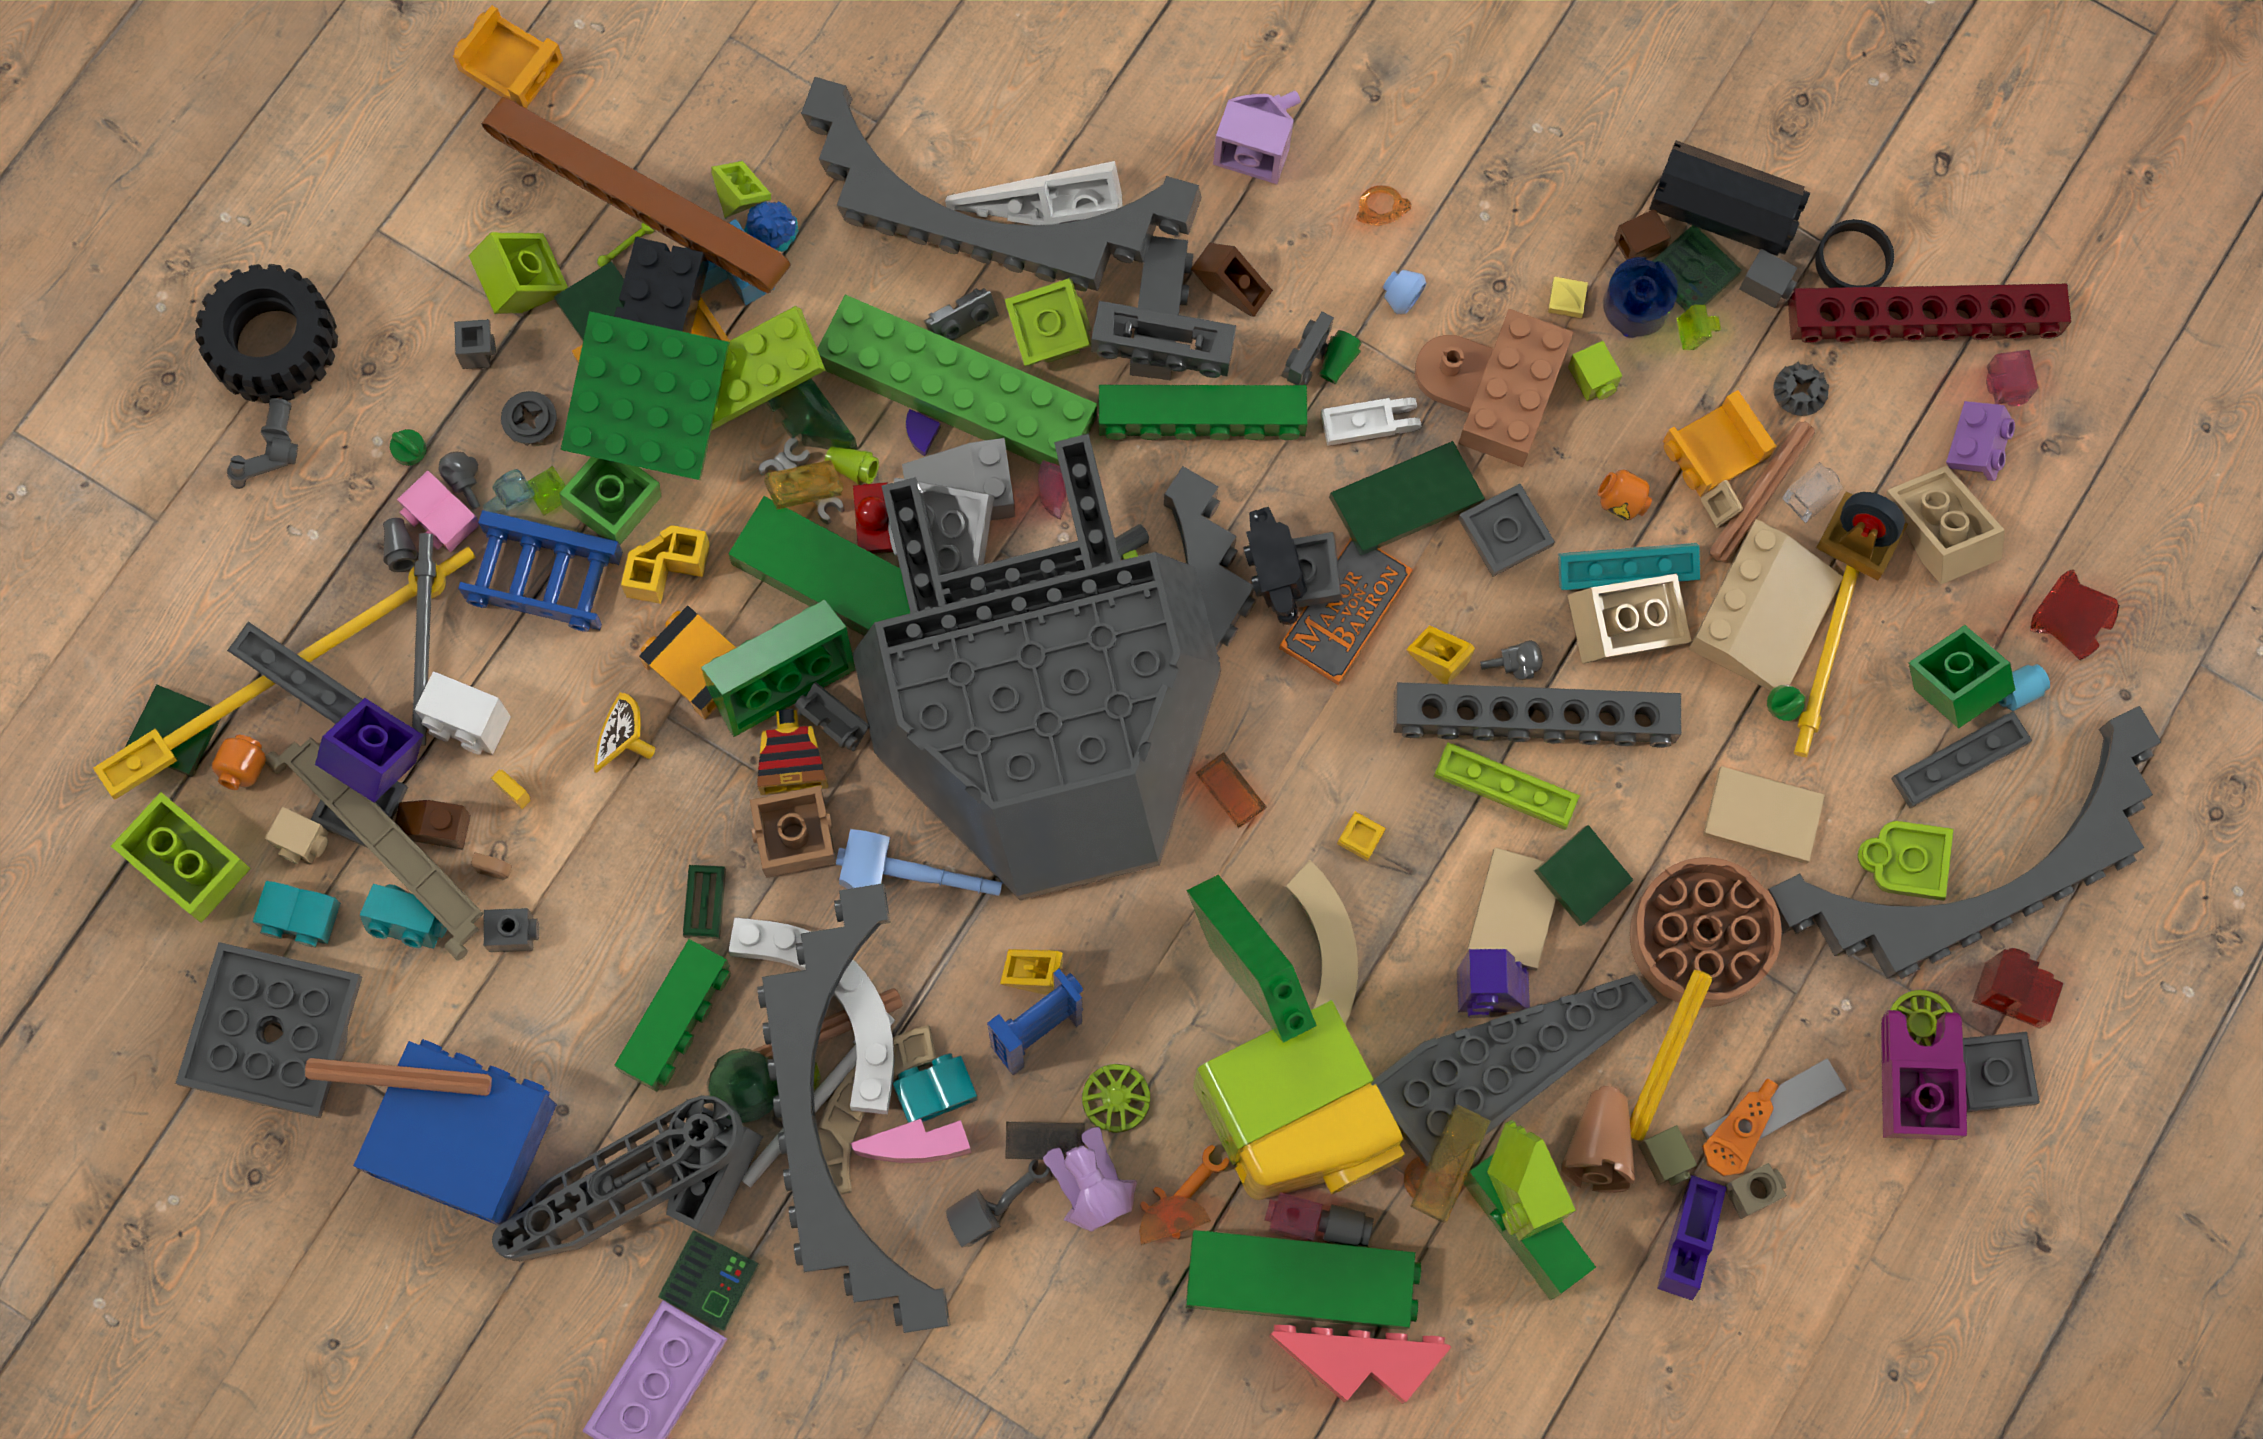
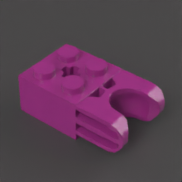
[1881,1010,1967,1140]

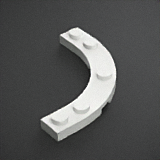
[729,918,895,1114]

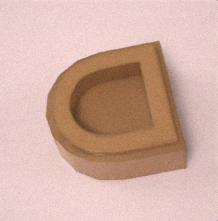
[471,852,512,880]

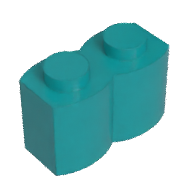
[252,881,341,948]
[893,1053,977,1123]

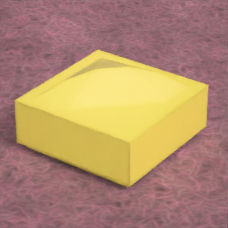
[1548,277,1588,318]

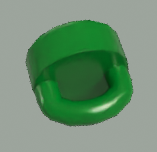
[389,429,427,466]
[1767,685,1805,721]

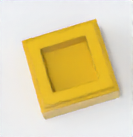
[491,769,531,809]
[1337,811,1386,861]

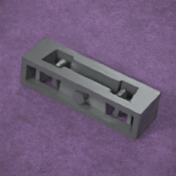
[1091,301,1236,378]

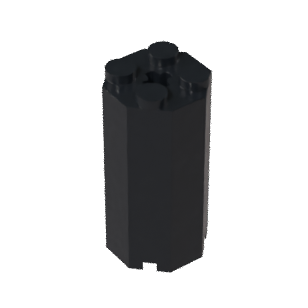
[1649,140,1810,256]

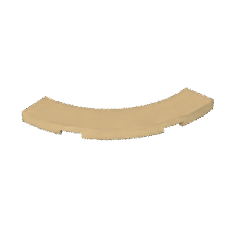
[1285,860,1358,1025]
[818,1025,936,1195]

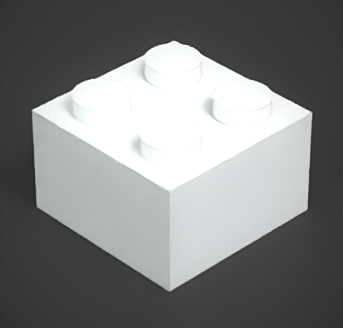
[415,671,511,755]

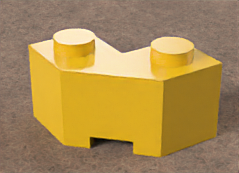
[621,525,710,604]

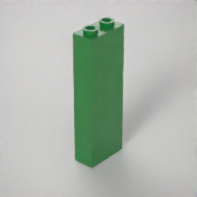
[728,496,910,636]
[1186,874,1317,1043]
[1185,1230,1421,1330]

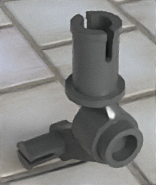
[227,398,298,489]

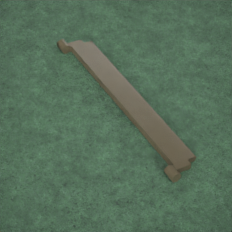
[265,738,483,961]

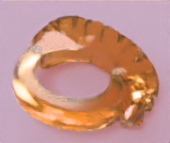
[1356,185,1412,226]

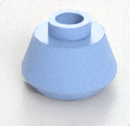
[1382,269,1427,314]

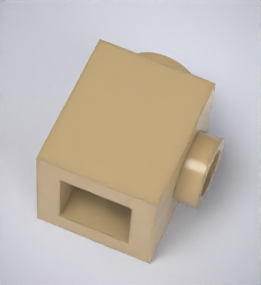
[265,807,329,864]

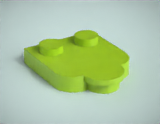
[1857,821,1954,901]

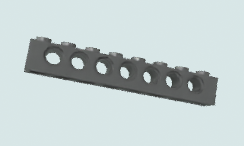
[1393,682,1681,748]

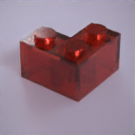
[1972,948,2064,1029]

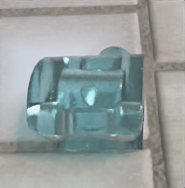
[483,469,535,513]

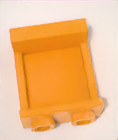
[453,5,563,108]

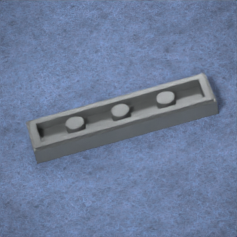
[227,621,363,724]
[1891,711,2032,808]

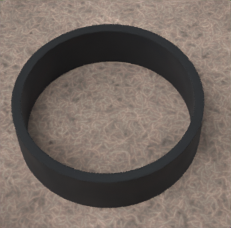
[1815,219,1894,288]

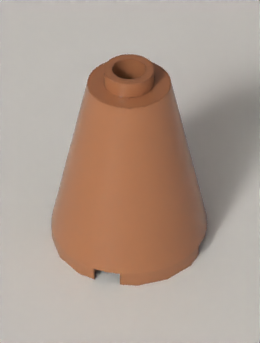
[1561,1086,1635,1193]

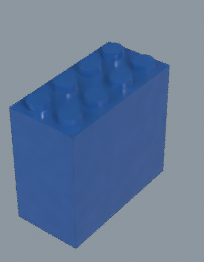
[353,1039,557,1226]

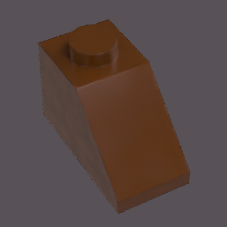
[1191,243,1273,317]
[395,800,471,850]

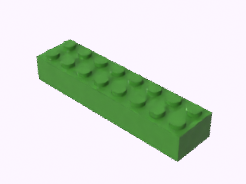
[817,294,1097,474]

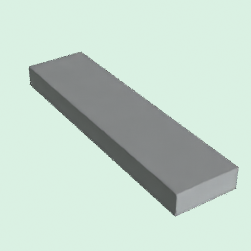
[1702,1058,1847,1159]

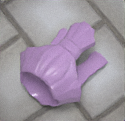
[1043,1127,1137,1232]

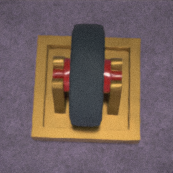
[1816,491,1908,581]

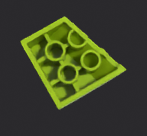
[1487,1120,1576,1241]

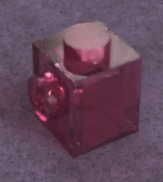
[1986,350,2039,407]
[1264,1192,1323,1242]

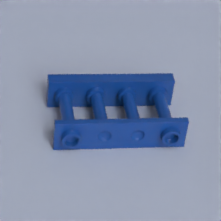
[458,510,623,632]
[987,968,1084,1075]

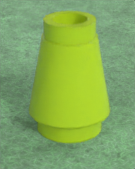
[825,446,879,485]

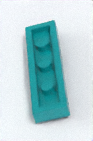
[1558,543,1700,590]

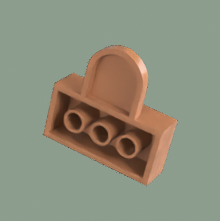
[1415,309,1574,467]

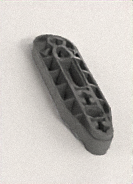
[492,1095,744,1262]

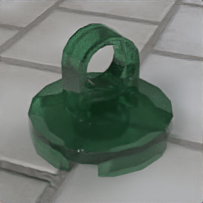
[706,1048,779,1123]

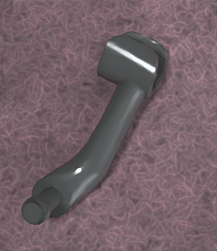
[985,1159,1053,1216]

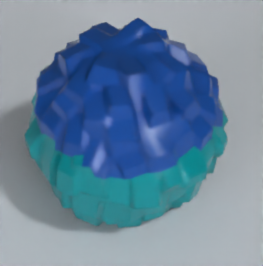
[744,201,798,252]

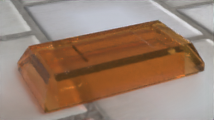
[1195,752,1267,829]

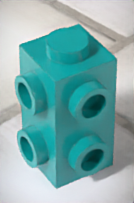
[360,884,447,949]

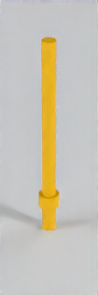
[1794,564,1859,757]

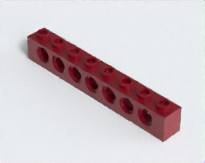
[1788,283,2072,343]

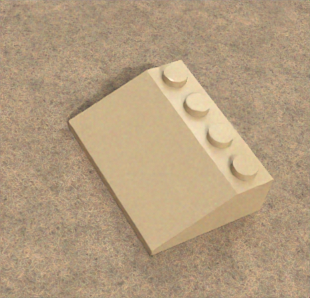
[1689,519,1843,691]

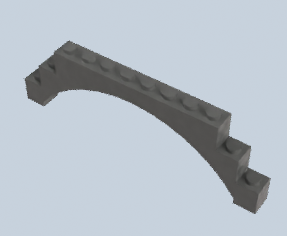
[801,77,1202,292]
[1164,466,1256,659]
[1768,706,2162,979]
[757,883,950,1333]

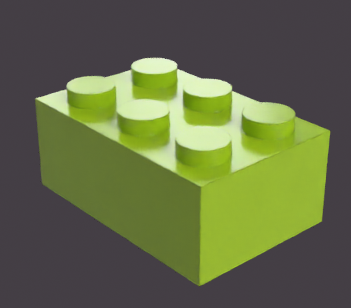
[111,792,251,923]

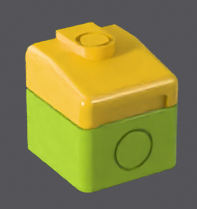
[1193,1000,1405,1200]

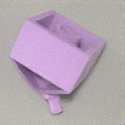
[1213,91,1301,184]

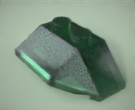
[766,378,858,450]

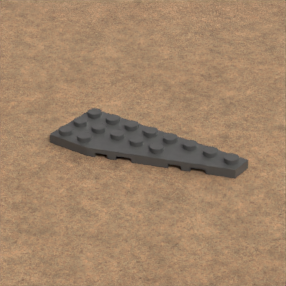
[1372,974,1658,1175]

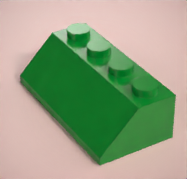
[701,600,856,737]

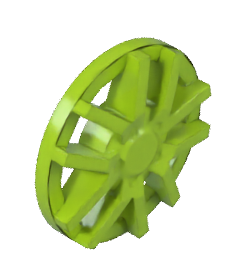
[1890,990,1953,1046]
[1082,1064,1150,1133]

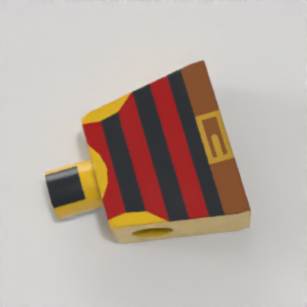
[757,709,828,795]

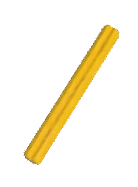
[1629,970,1712,1141]

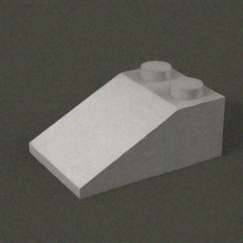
[902,438,1015,520]

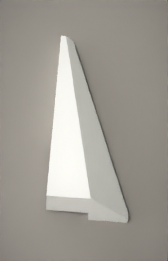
[945,161,1123,225]

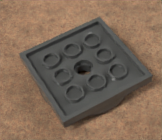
[175,942,362,1118]

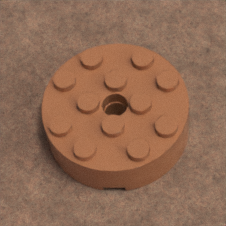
[1629,857,1782,1008]

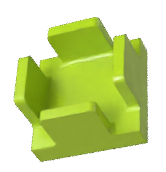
[1004,278,1091,366]

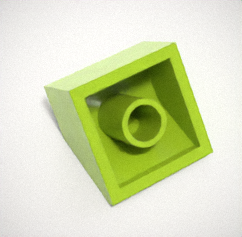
[468,232,568,314]

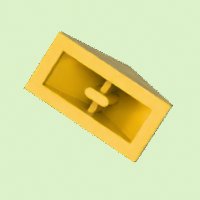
[1406,625,1475,684]
[1000,949,1063,995]

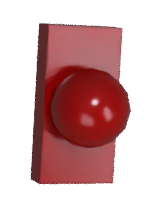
[853,482,894,554]

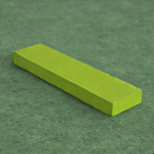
[1433,742,1580,830]

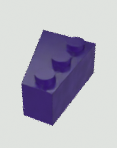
[1457,949,1530,1018]

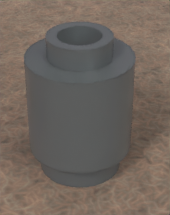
[1317,1204,1374,1247]

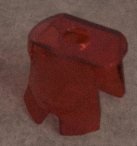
[2030,569,2120,660]

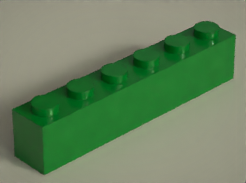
[1099,385,1308,440]

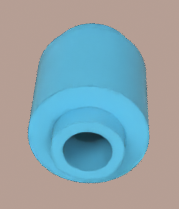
[1998,664,2050,711]

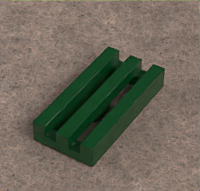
[683,865,726,939]

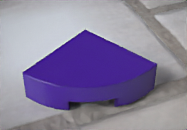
[906,409,941,456]

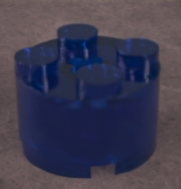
[1603,257,1678,338]

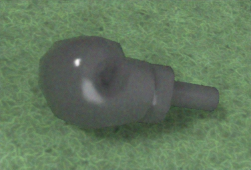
[438,451,480,510]
[1480,640,1543,680]

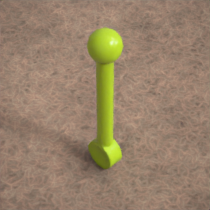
[597,223,655,267]

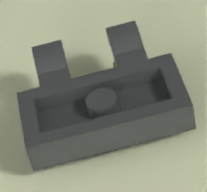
[1281,311,1334,385]

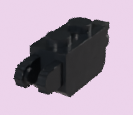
[1243,507,1307,626]

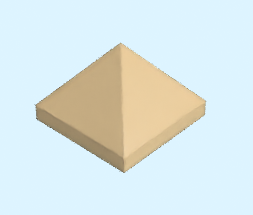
[1700,480,1744,528]

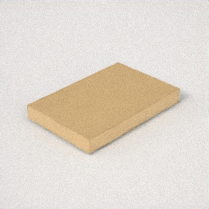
[1703,766,1825,864]
[1467,848,1556,971]

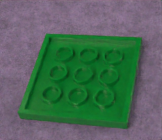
[561,311,730,481]

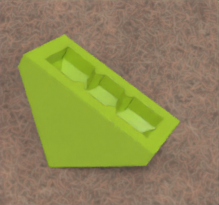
[711,161,771,218]

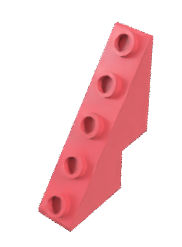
[1269,1325,1451,1404]

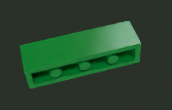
[614,939,731,1092]

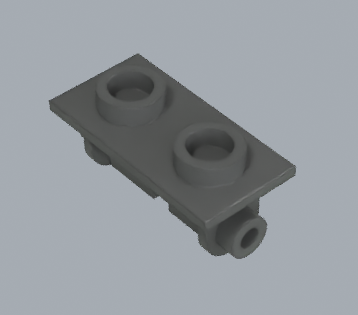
[924,288,999,341]
[795,682,870,752]

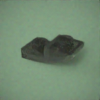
[1005,1121,1085,1160]

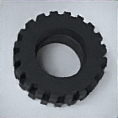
[195,264,338,403]

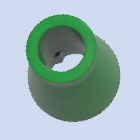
[1318,330,1362,384]

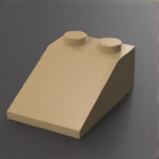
[1886,466,2005,584]
[1568,574,1691,664]

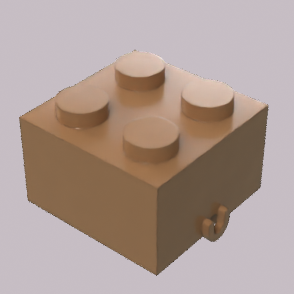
[749,785,836,878]

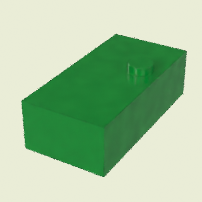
[1461,1154,1596,1300]

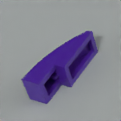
[1657,1175,1727,1301]

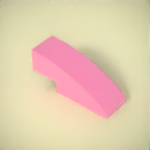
[851,1119,971,1163]

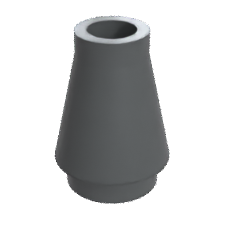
[383,518,418,572]

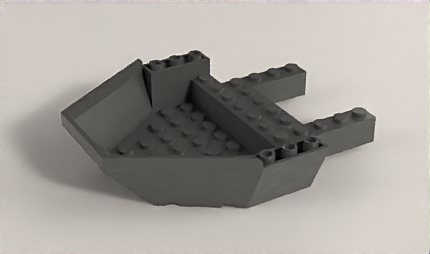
[852,434,1221,900]

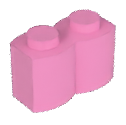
[397,471,479,553]

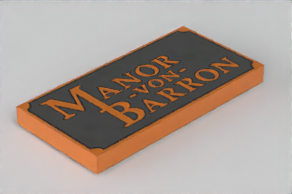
[1279,538,1413,685]

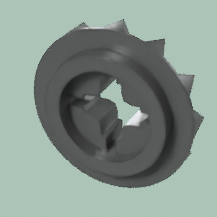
[1773,361,1830,416]
[501,391,558,446]

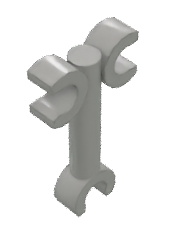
[758,437,844,525]

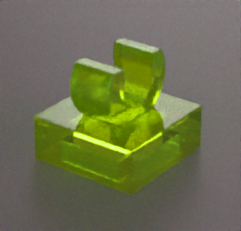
[1677,305,1721,350]
[523,466,566,516]

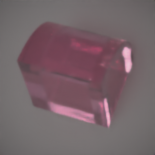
[1038,460,1068,520]

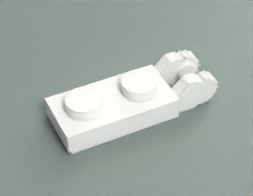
[1321,397,1422,446]

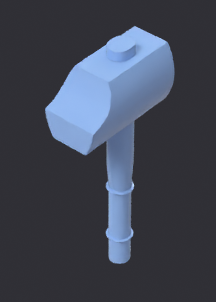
[836,829,1002,896]

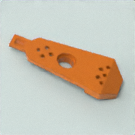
[1702,1079,1779,1177]

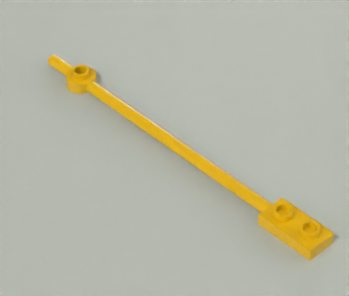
[93,546,476,800]

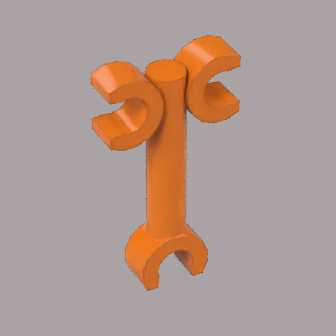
[1140,1145,1229,1240]

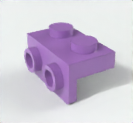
[1946,401,2015,481]

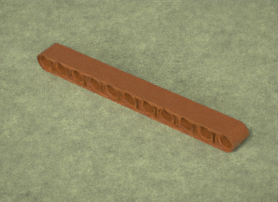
[481,97,791,293]

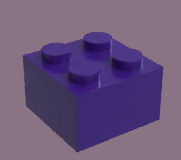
[315,698,424,803]

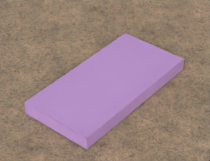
[583,1300,727,1439]

